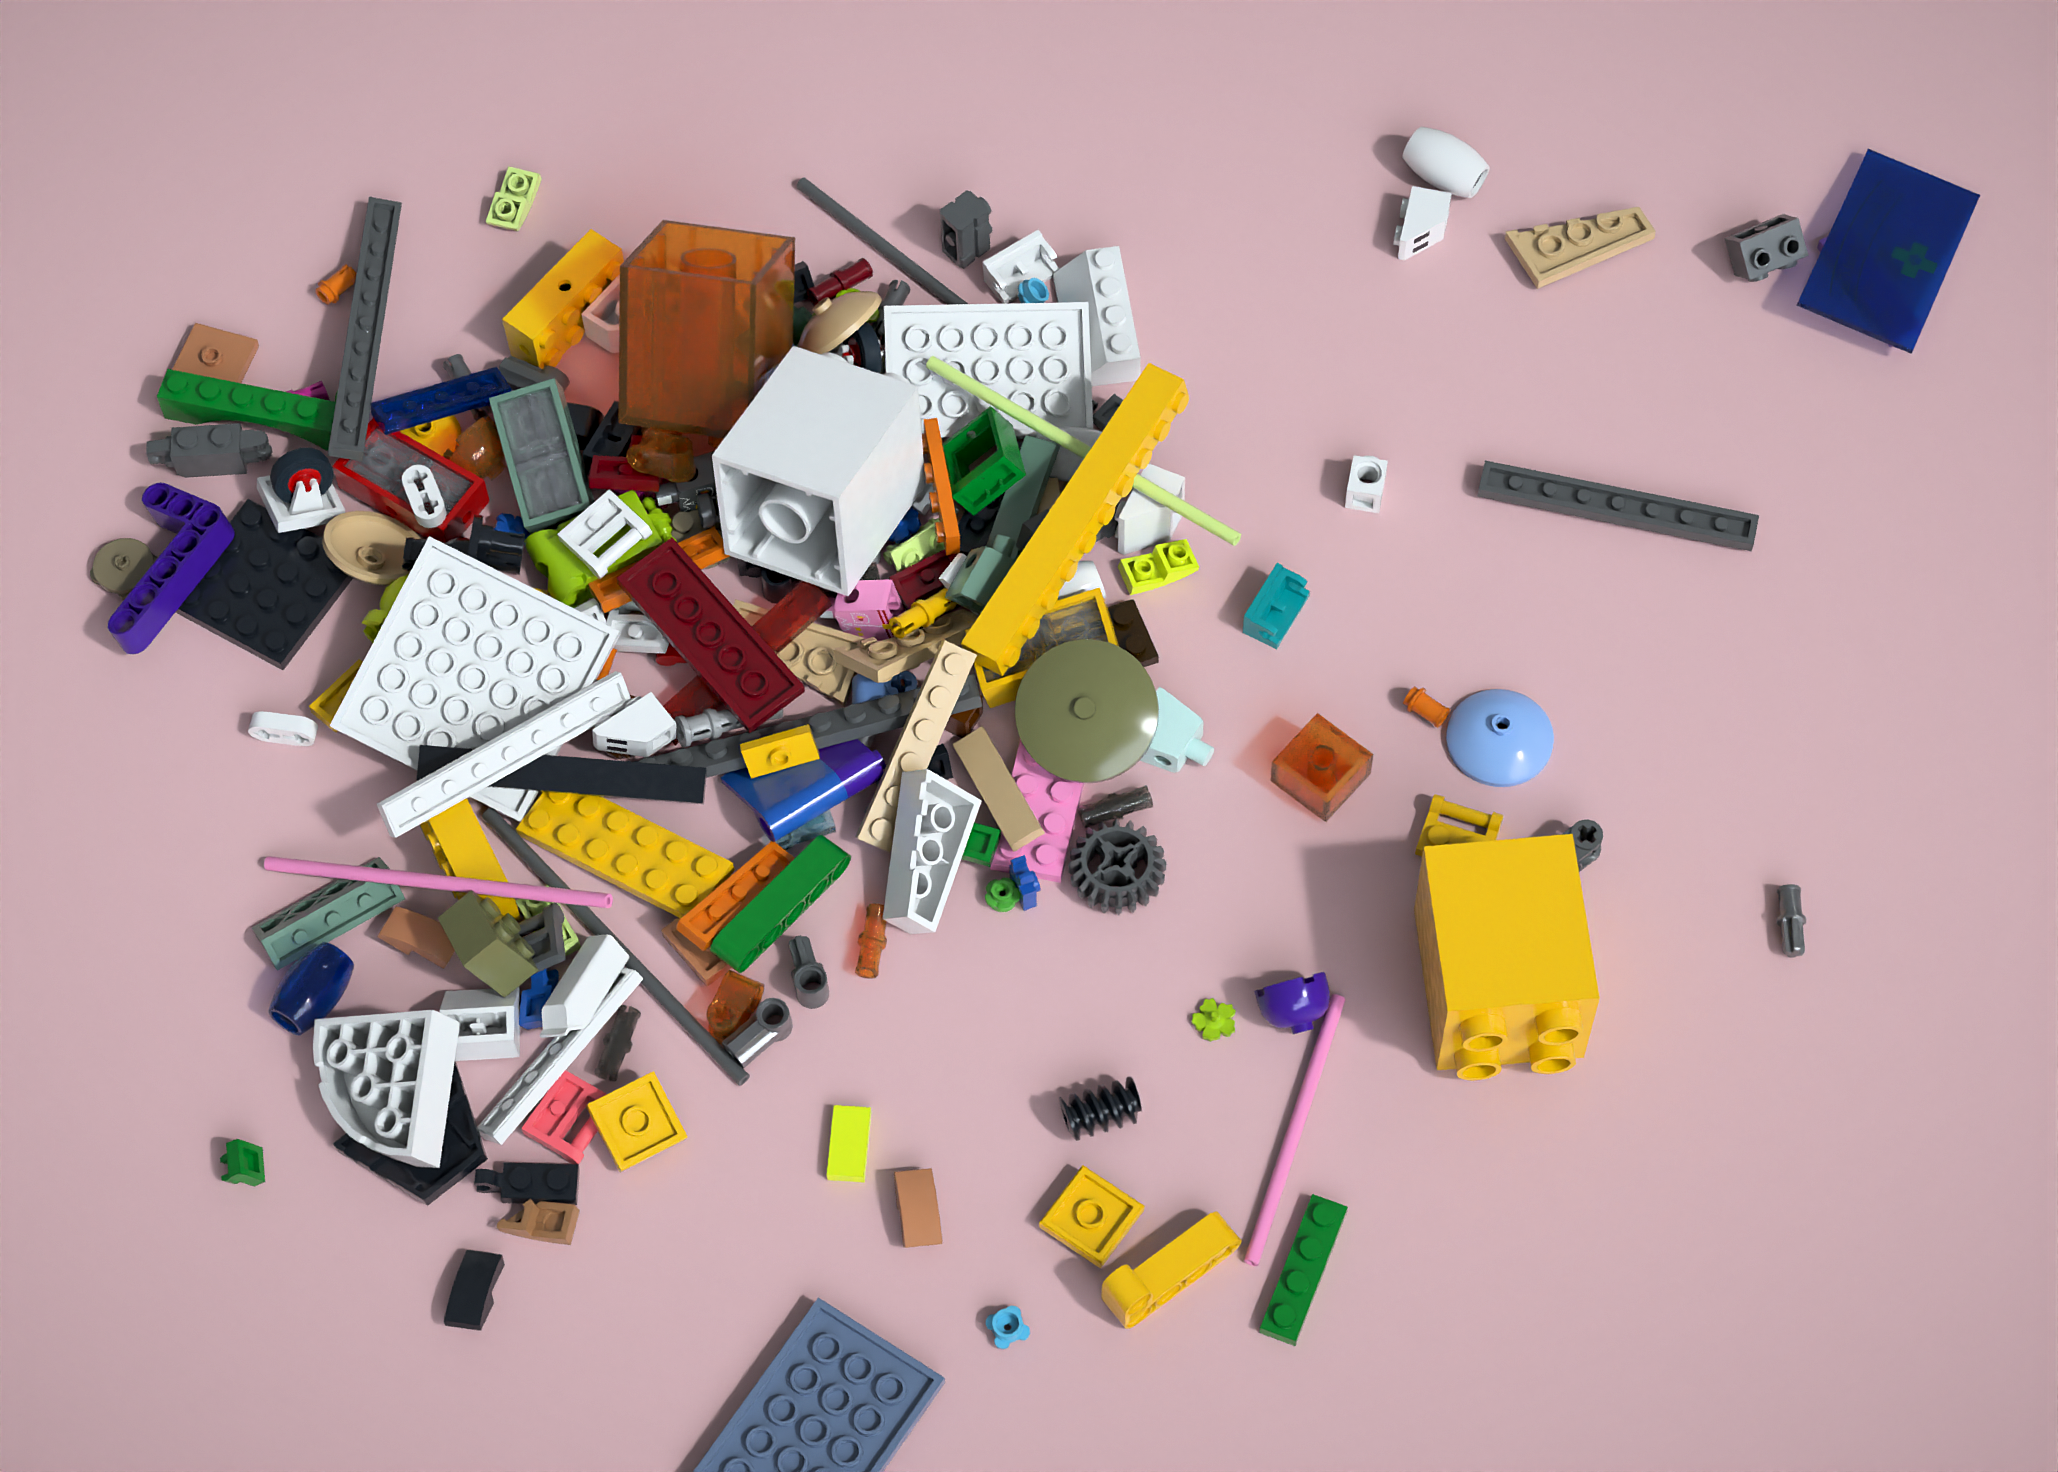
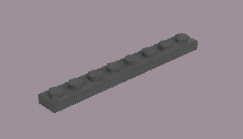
[1478,460,1759,551]

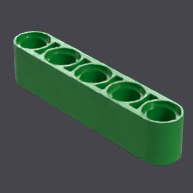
[710,835,851,973]

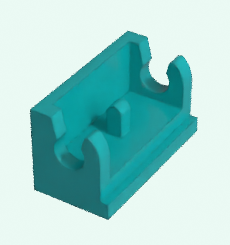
[1243,563,1310,649]

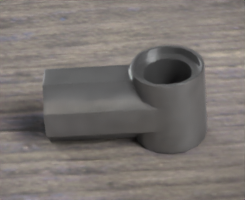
[722,998,793,1068]

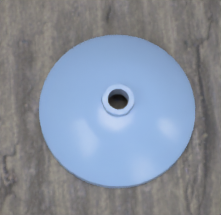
[1446,689,1554,787]

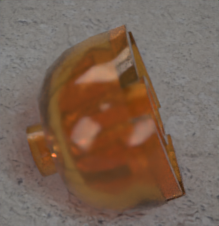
[443,415,506,481]

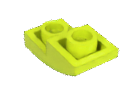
[1118,539,1199,595]

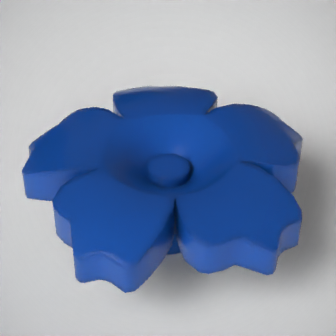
[888,508,921,544]
[494,513,531,541]

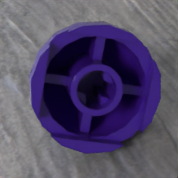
[1254,972,1330,1034]

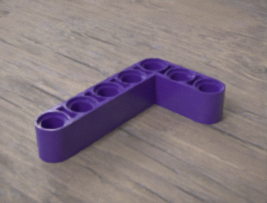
[108,482,235,655]

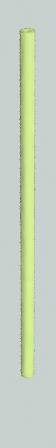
[926,356,1241,546]

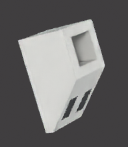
[1393,186,1452,260]
[592,692,676,757]

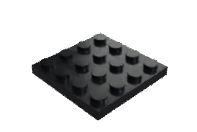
[175,499,353,670]

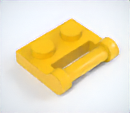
[1415,794,1504,857]

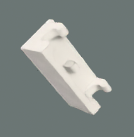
[983,230,1059,304]

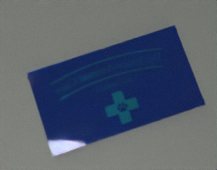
[1796,149,1980,354]

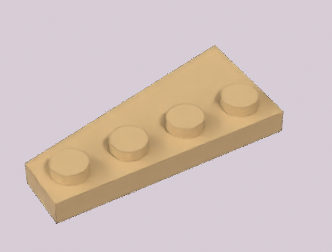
[1505,207,1656,289]
[733,599,866,707]
[833,609,979,683]

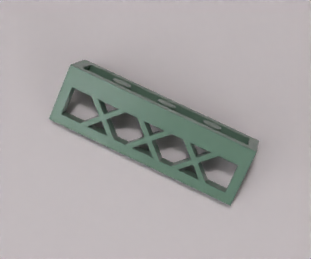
[252,857,405,971]

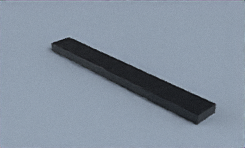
[416,745,707,805]

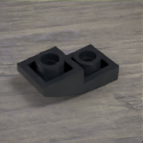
[444,1250,505,1331]

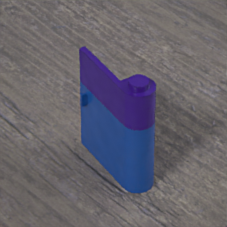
[720,739,886,842]

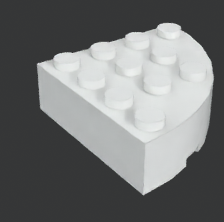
[313,1010,460,1168]

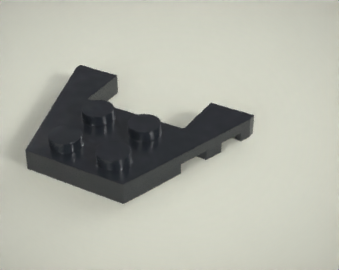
[333,1061,488,1206]

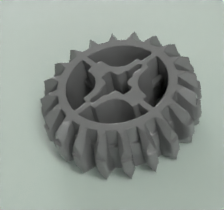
[1068,819,1166,915]

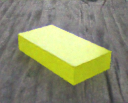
[827,1105,872,1183]

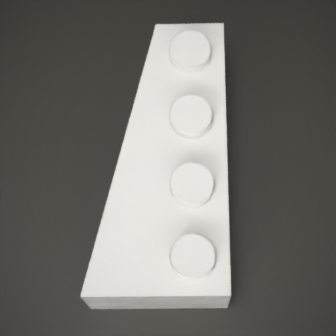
[883,769,982,934]

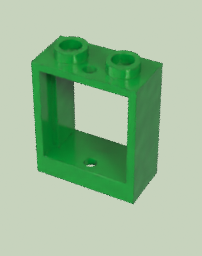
[942,406,1026,516]

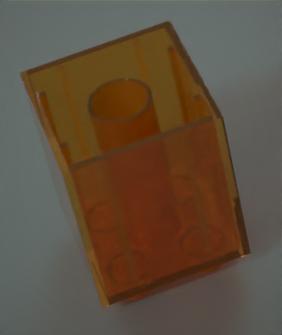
[619,220,795,449]

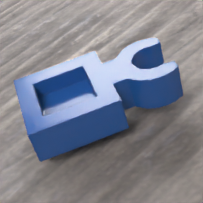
[1009,855,1041,911]

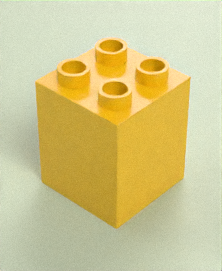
[1414,834,1600,1081]

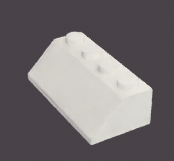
[1053,246,1141,387]

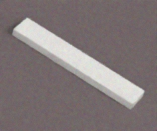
[478,967,643,1145]

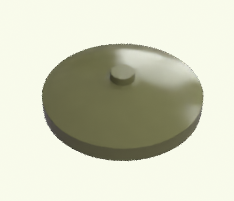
[1015,639,1159,783]

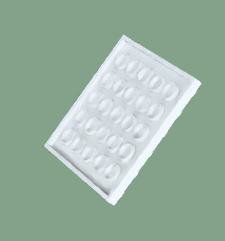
[330,536,620,822]

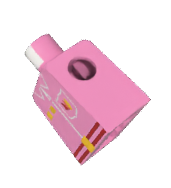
[819,579,905,641]

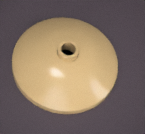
[797,291,882,354]
[322,511,420,586]

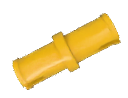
[889,588,957,639]

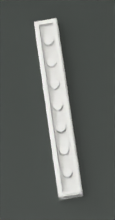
[377,671,632,838]

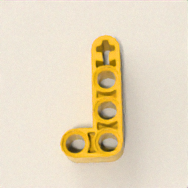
[1102,1211,1242,1329]

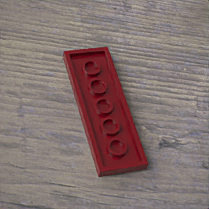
[616,537,805,734]

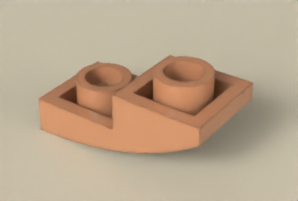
[377,906,455,969]
[893,1168,943,1248]

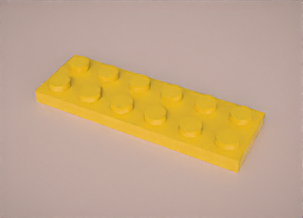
[516,792,735,918]

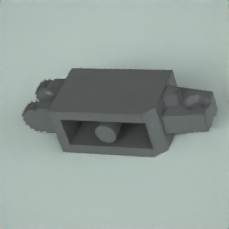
[146,423,273,478]

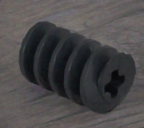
[1059,1076,1142,1141]

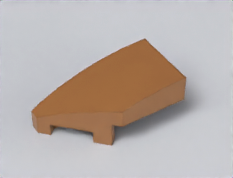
[496,1199,580,1245]

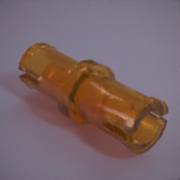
[855,903,887,979]

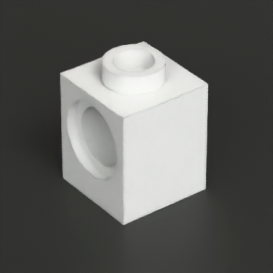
[1345,455,1388,513]

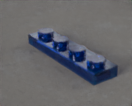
[371,367,511,435]

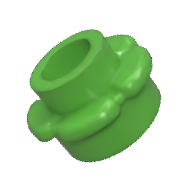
[985,877,1020,912]

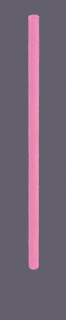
[264,856,613,908]

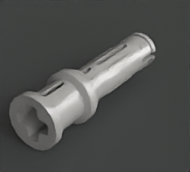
[674,708,783,748]

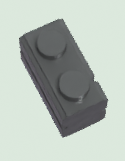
[940,190,992,268]

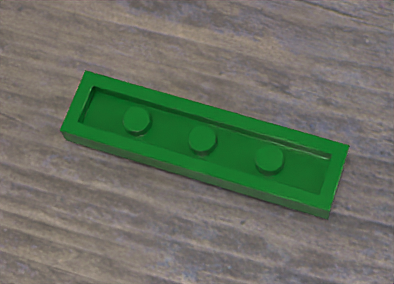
[1259,1194,1348,1346]

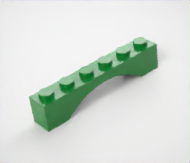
[157,369,336,451]

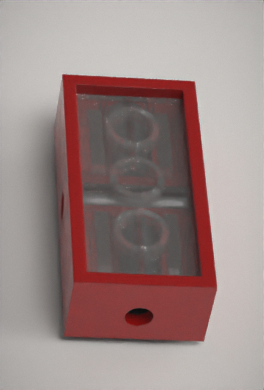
[332,417,490,542]

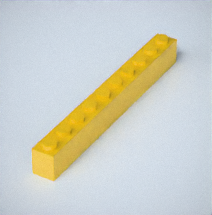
[961,363,1189,676]

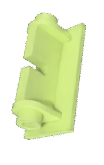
[883,518,945,573]

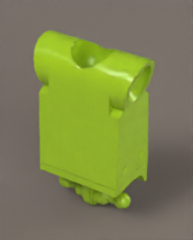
[524,490,677,608]

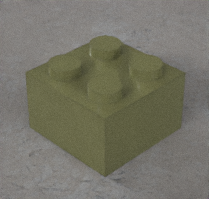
[438,890,538,998]

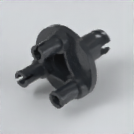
[402,515,525,574]

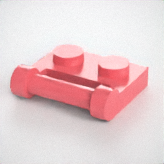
[521,1070,607,1164]

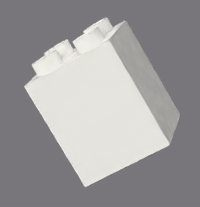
[712,346,925,596]

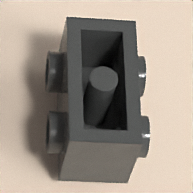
[1724,214,1809,282]

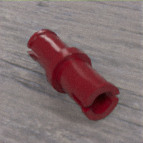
[807,258,873,306]

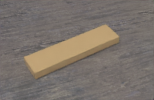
[952,726,1045,852]

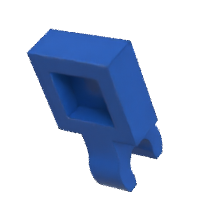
[519,969,559,1030]

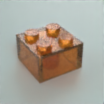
[1270,713,1373,822]

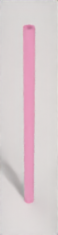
[1244,994,1345,1266]

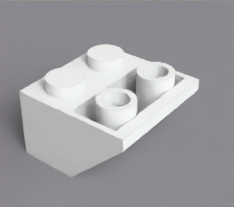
[1115,464,1185,555]
[440,987,520,1061]

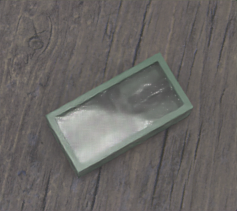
[489,378,595,534]

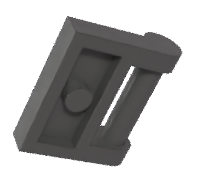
[518,903,566,975]

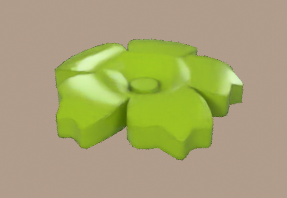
[1191,998,1236,1042]

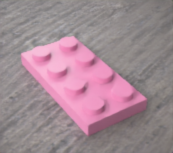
[990,739,1084,883]

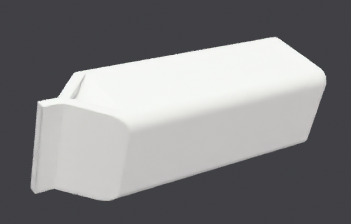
[539,934,629,1038]

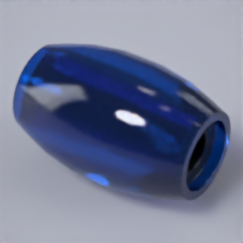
[268,942,354,1035]

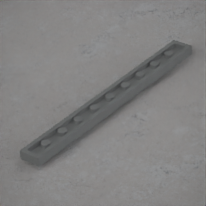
[327,197,402,461]
[635,674,983,778]

